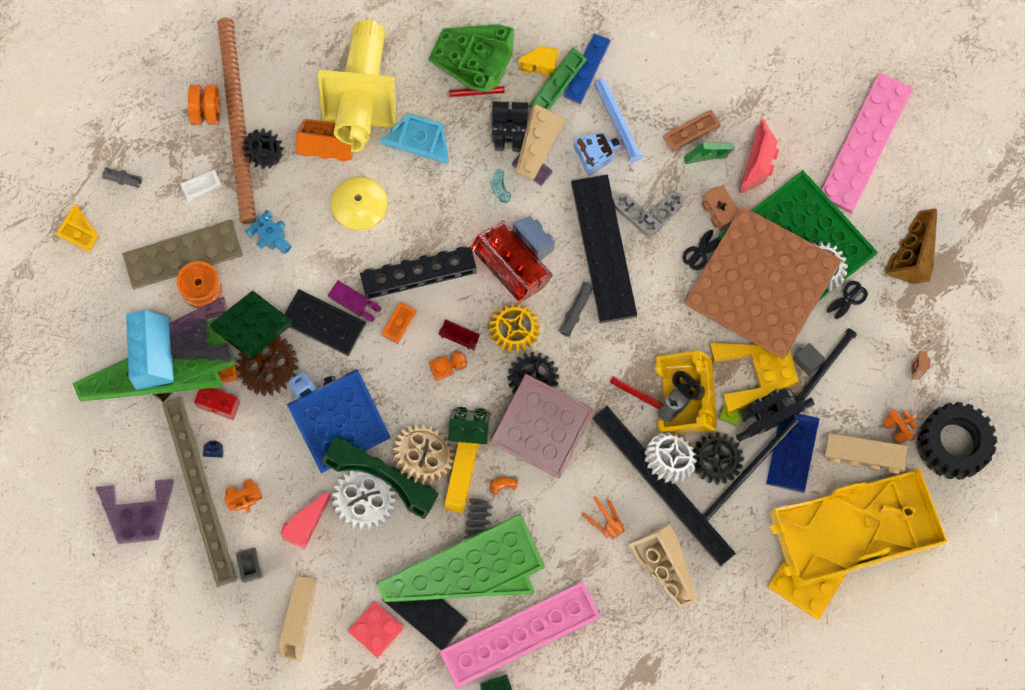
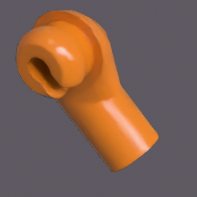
[490,476,518,494]

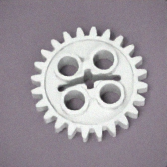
[332,471,396,531]

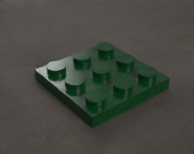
[210,290,293,359]

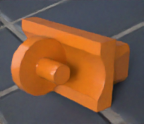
[883,409,918,444]
[224,479,263,513]

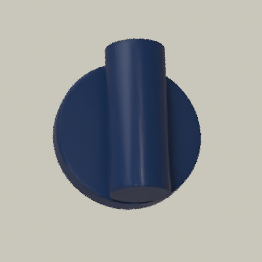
[203,440,224,458]

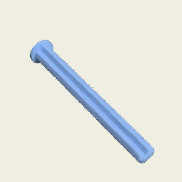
[595,79,643,163]

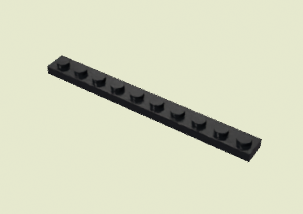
[592,406,736,567]

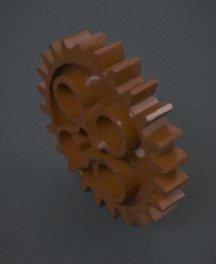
[236,336,299,396]

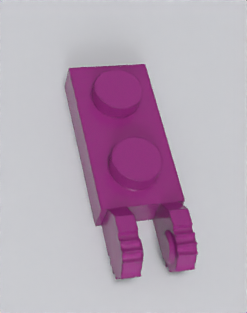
[328,280,381,322]

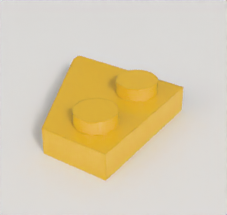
[56,204,99,253]

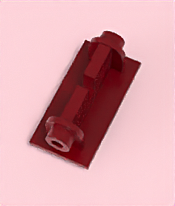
[438,319,480,351]

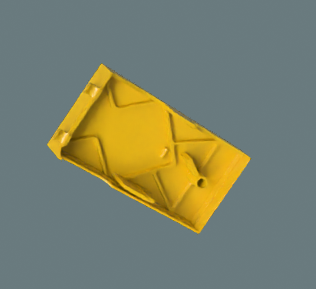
[769,468,948,589]

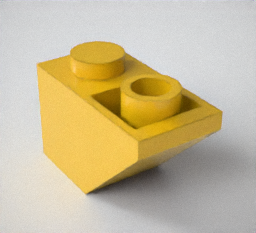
[518,46,559,77]

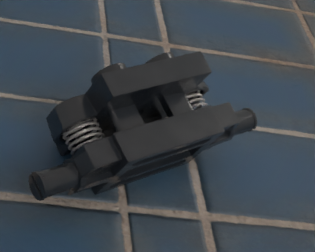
[736,389,815,442]

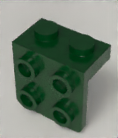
[448,407,491,445]

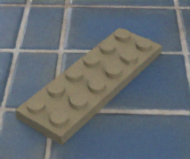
[122,220,243,290]

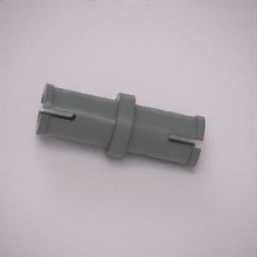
[102,167,142,188]

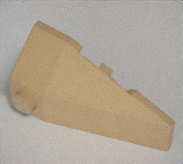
[629,524,697,609]

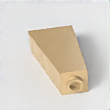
[279,576,316,661]

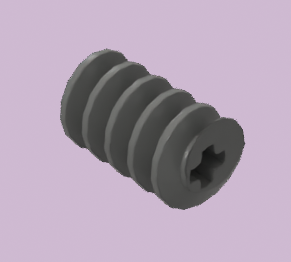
[464,499,493,539]

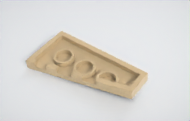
[515,105,566,181]

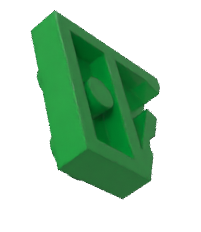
[684,142,735,164]

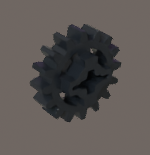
[242,128,284,169]

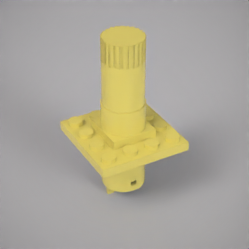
[318,20,396,152]

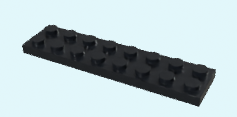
[571,175,637,324]

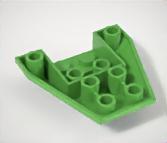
[428,24,514,92]

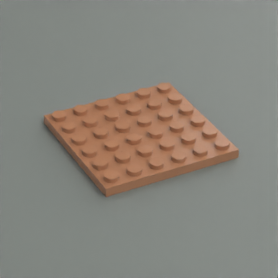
[684,206,842,360]

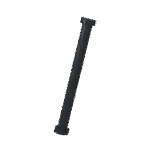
[794,328,857,402]

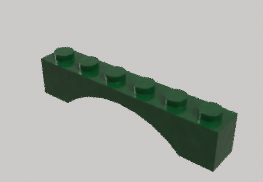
[321,436,439,519]

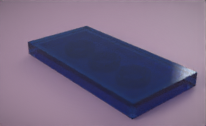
[766,414,820,494]

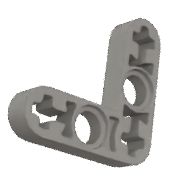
[614,192,684,236]

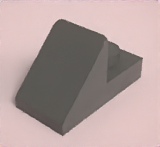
[236,548,264,583]

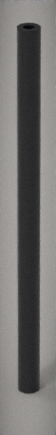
[703,417,799,521]

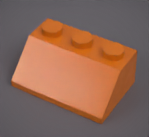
[296,119,354,162]

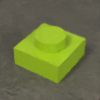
[719,404,744,426]

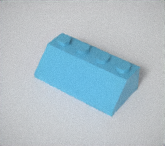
[126,310,174,390]

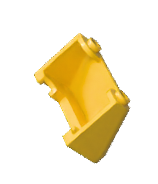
[654,350,717,434]

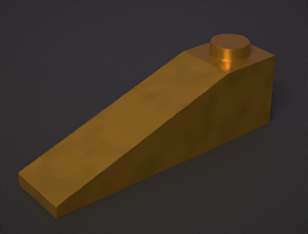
[886,208,938,284]

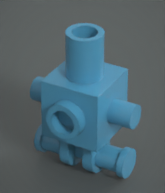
[245,210,292,254]

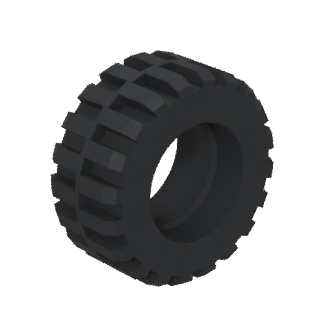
[918,402,997,480]

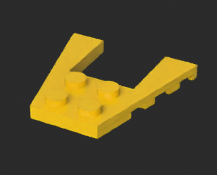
[709,343,799,415]

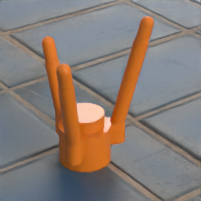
[582,496,625,539]

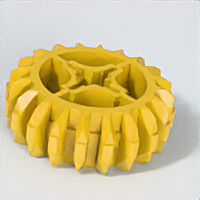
[489,303,541,354]

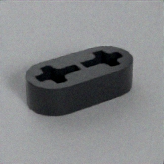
[672,371,705,401]

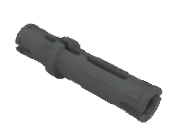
[559,282,594,337]

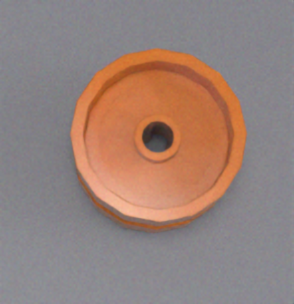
[188,84,220,125]
[177,261,222,309]

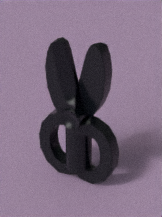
[682,230,720,271]
[827,281,868,320]

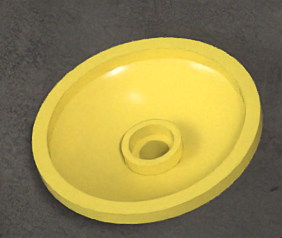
[331,177,387,231]

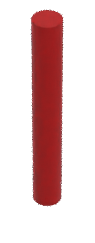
[449,86,505,97]
[610,376,664,410]

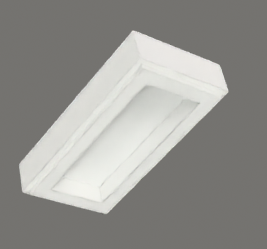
[180,170,222,202]

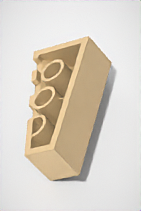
[825,433,909,474]

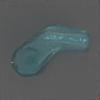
[491,169,512,203]

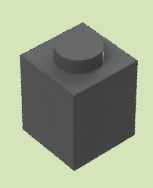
[793,342,826,376]

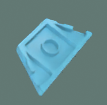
[380,114,449,164]

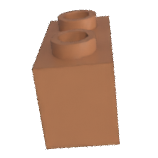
[701,185,739,232]

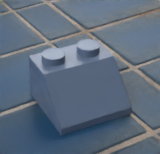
[513,216,555,263]

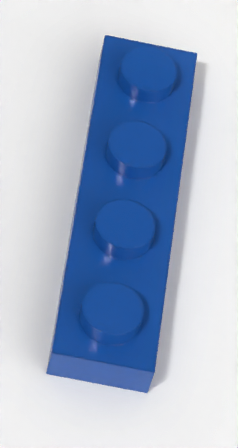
[564,33,611,104]

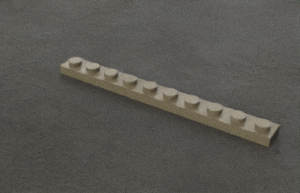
[162,397,237,587]

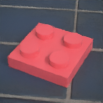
[348,601,404,658]

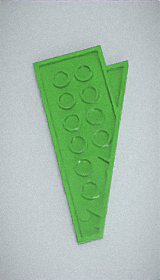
[72,319,235,402]
[375,513,545,602]

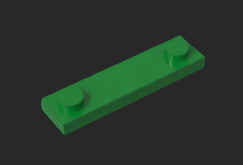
[528,47,587,110]

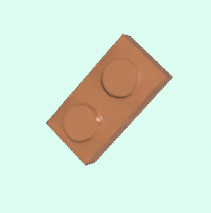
[911,351,931,380]

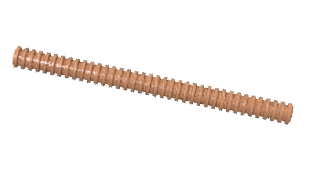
[217,17,256,224]

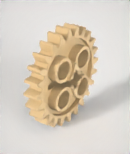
[391,424,455,484]

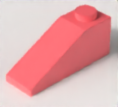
[281,492,331,550]

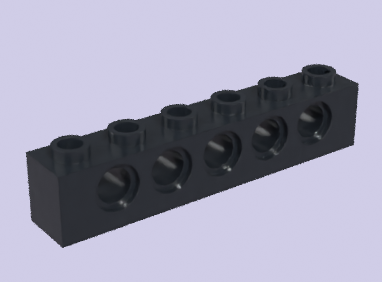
[360,246,477,299]

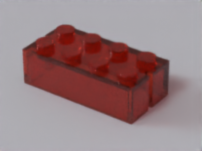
[470,220,553,303]

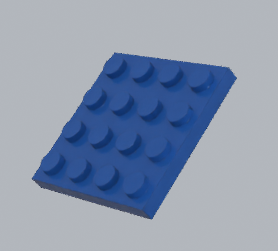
[287,369,391,473]

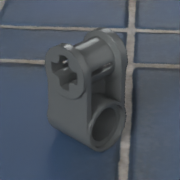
[657,388,691,422]

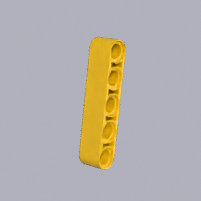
[444,442,479,513]

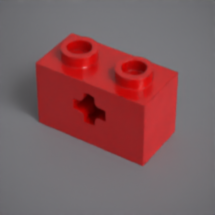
[194,388,240,420]

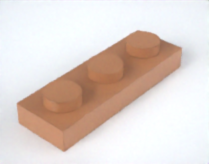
[663,110,721,153]

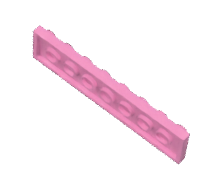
[822,73,913,214]
[439,582,601,689]

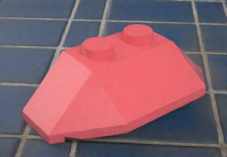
[739,119,779,193]

